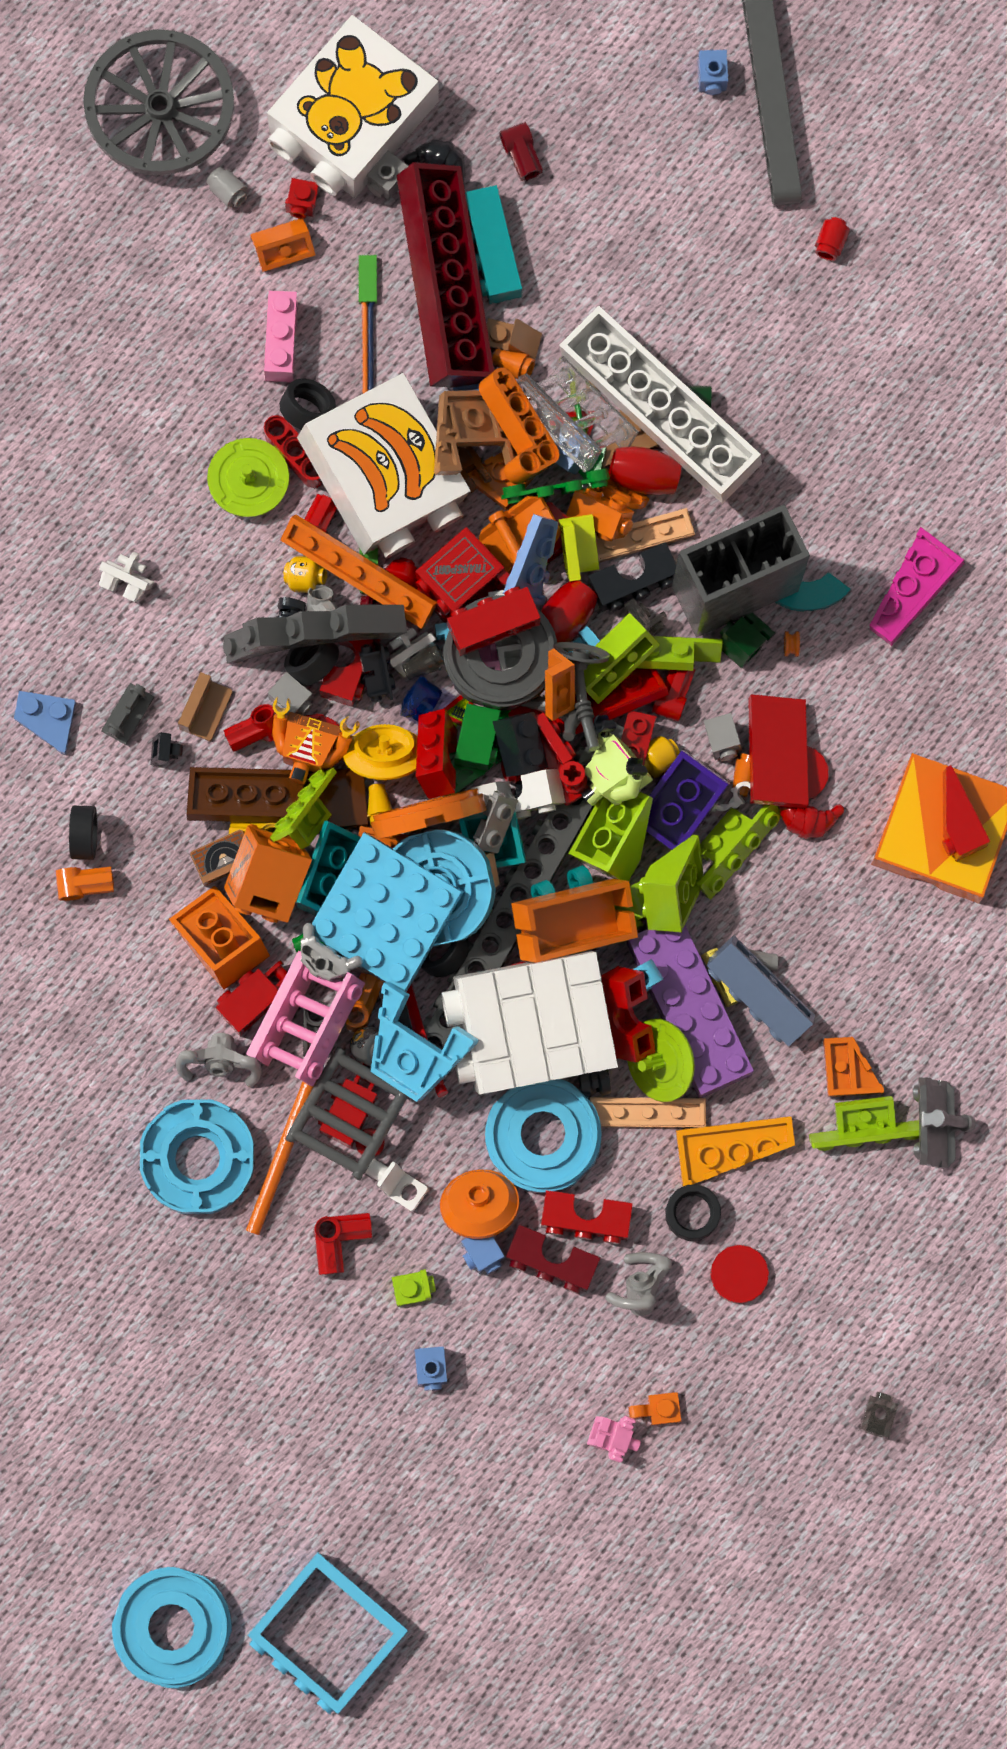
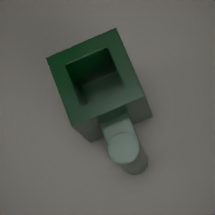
[719,612,776,669]

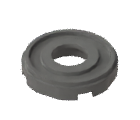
[443,595,557,711]

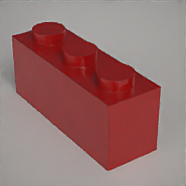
[447,587,541,656]

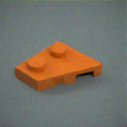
[823,1037,884,1097]

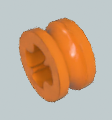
[784,631,800,657]

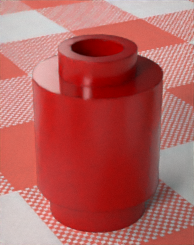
[815,217,850,261]

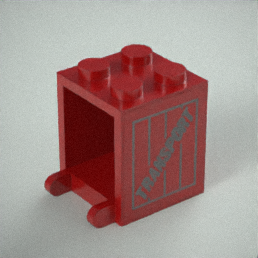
[415,527,510,623]

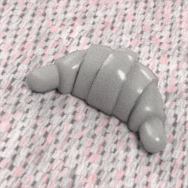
[300,923,363,982]

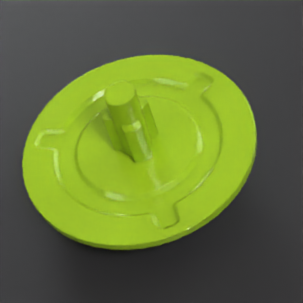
[207,438,289,517]
[627,1019,695,1102]

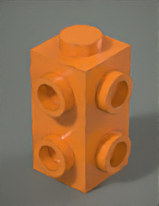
[566,486,634,541]

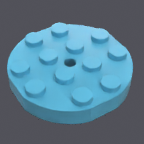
[393,830,496,946]

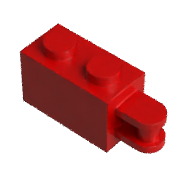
[215,960,287,1036]
[317,1063,378,1149]

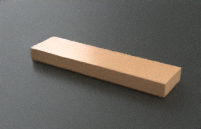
[595,508,695,563]
[590,1097,706,1128]

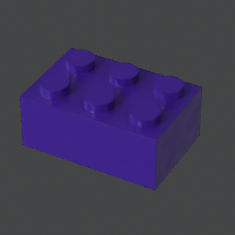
[646,750,730,850]

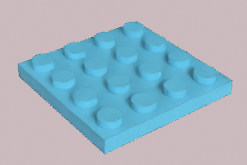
[312,833,464,992]

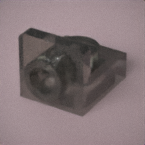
[623,598,667,636]

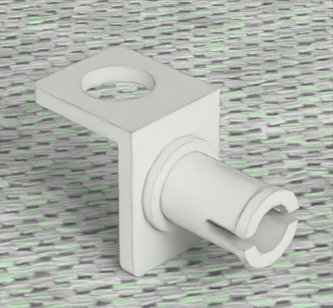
[365,1158,428,1212]

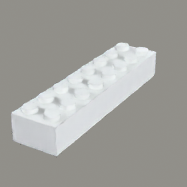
[559,306,762,504]

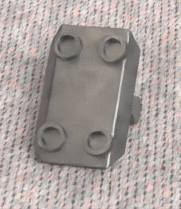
[913,1077,976,1168]

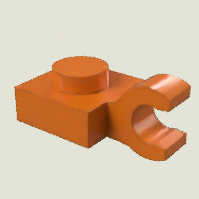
[628,1392,681,1425]

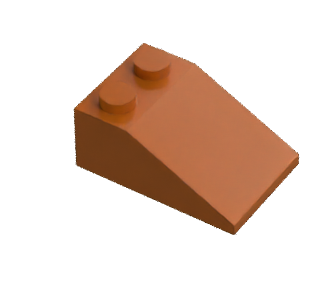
[169,886,270,990]

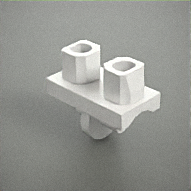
[99,552,154,602]
[387,628,438,678]

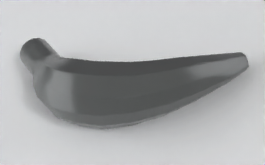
[520,697,580,741]

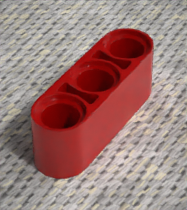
[264,415,323,488]

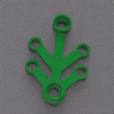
[501,468,610,504]

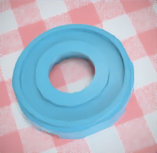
[485,1079,602,1193]
[140,1100,254,1214]
[112,1567,232,1688]

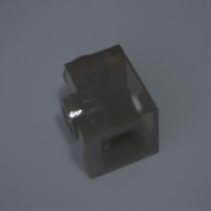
[858,1392,898,1439]

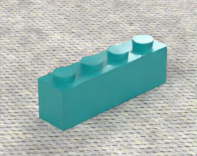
[465,185,522,305]

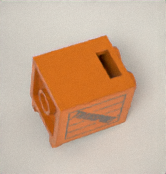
[224,824,312,923]

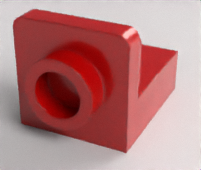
[285,178,319,219]

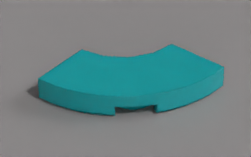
[775,572,851,612]

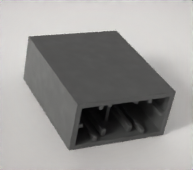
[672,504,810,638]

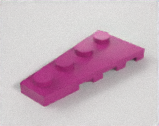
[869,527,964,646]

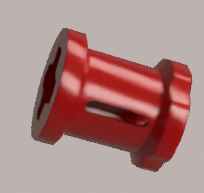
[559,761,588,794]

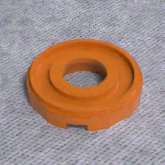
[371,788,487,839]

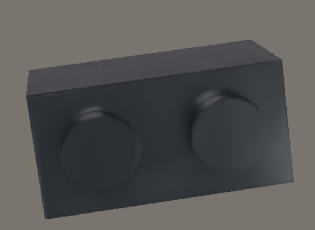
[493,712,548,777]

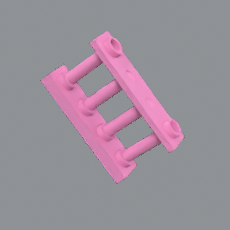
[246,951,365,1087]

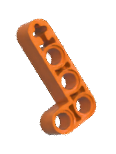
[479,367,560,485]

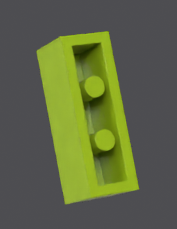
[584,613,660,704]

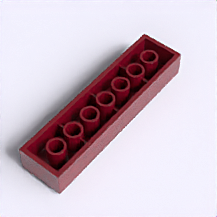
[396,162,494,388]

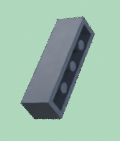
[707,935,815,1047]

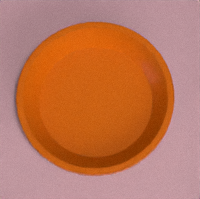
[440,1169,520,1239]

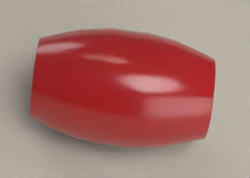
[609,446,682,495]
[541,580,598,643]

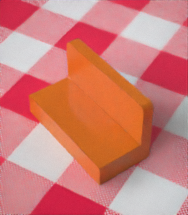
[250,219,315,272]
[545,649,575,721]

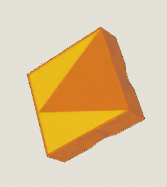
[871,753,1007,903]

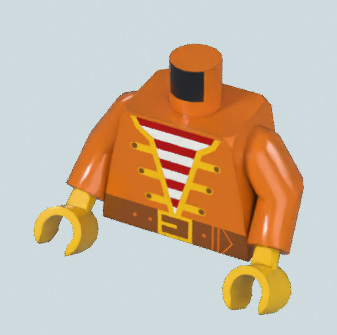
[272,697,360,784]

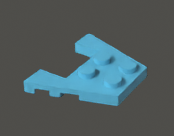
[371,982,479,1102]

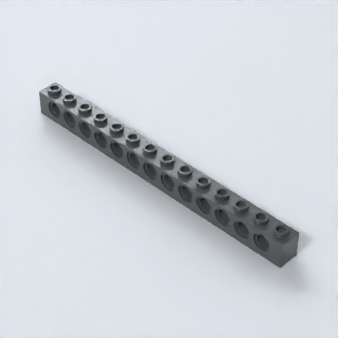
[423,724,624,1050]

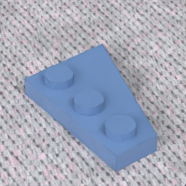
[503,514,558,606]

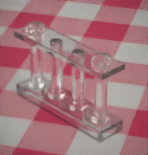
[517,356,639,472]

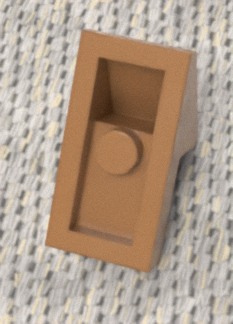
[487,318,542,359]

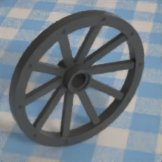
[84,29,234,175]

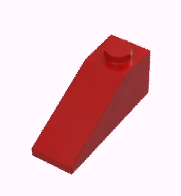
[942,765,990,861]

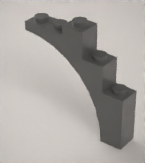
[223,605,407,664]

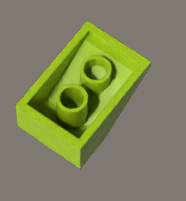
[568,792,653,881]
[639,835,704,932]

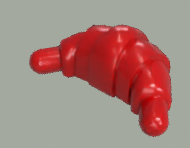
[779,804,844,839]

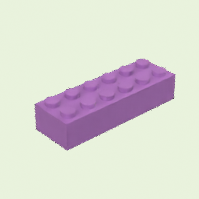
[627,926,754,1098]

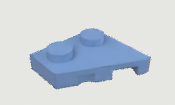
[14,691,76,755]

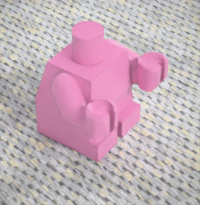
[587,1416,641,1463]

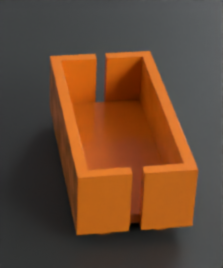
[511,879,638,963]

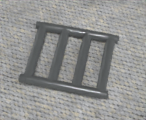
[285,1047,408,1180]

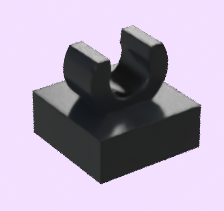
[150,732,183,767]

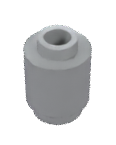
[206,167,248,208]

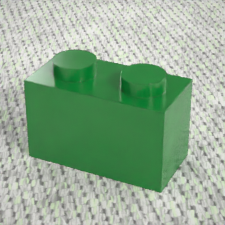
[454,703,500,771]

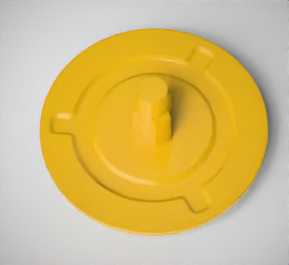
[343,724,418,780]

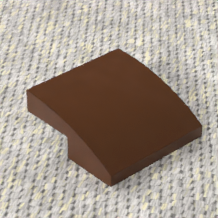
[307,768,368,831]

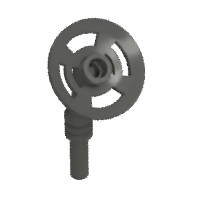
[553,642,610,751]

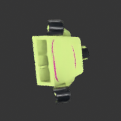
[581,715,653,806]

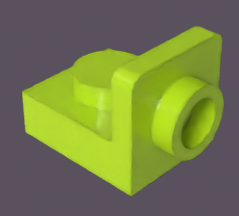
[392,1269,436,1307]

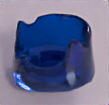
[400,676,442,721]

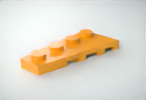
[676,1116,795,1187]

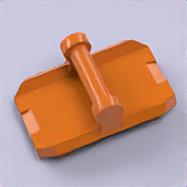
[479,496,562,574]

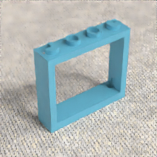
[247,1552,408,1714]

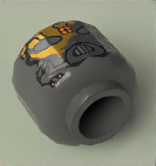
[350,1026,379,1067]

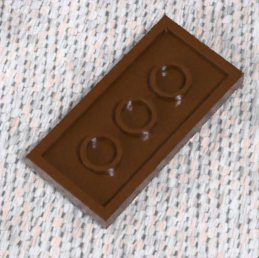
[186,767,304,823]

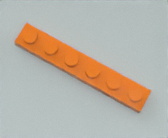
[280,514,437,629]

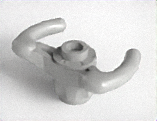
[175,1033,262,1087]
[606,1252,672,1316]

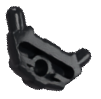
[404,139,466,188]

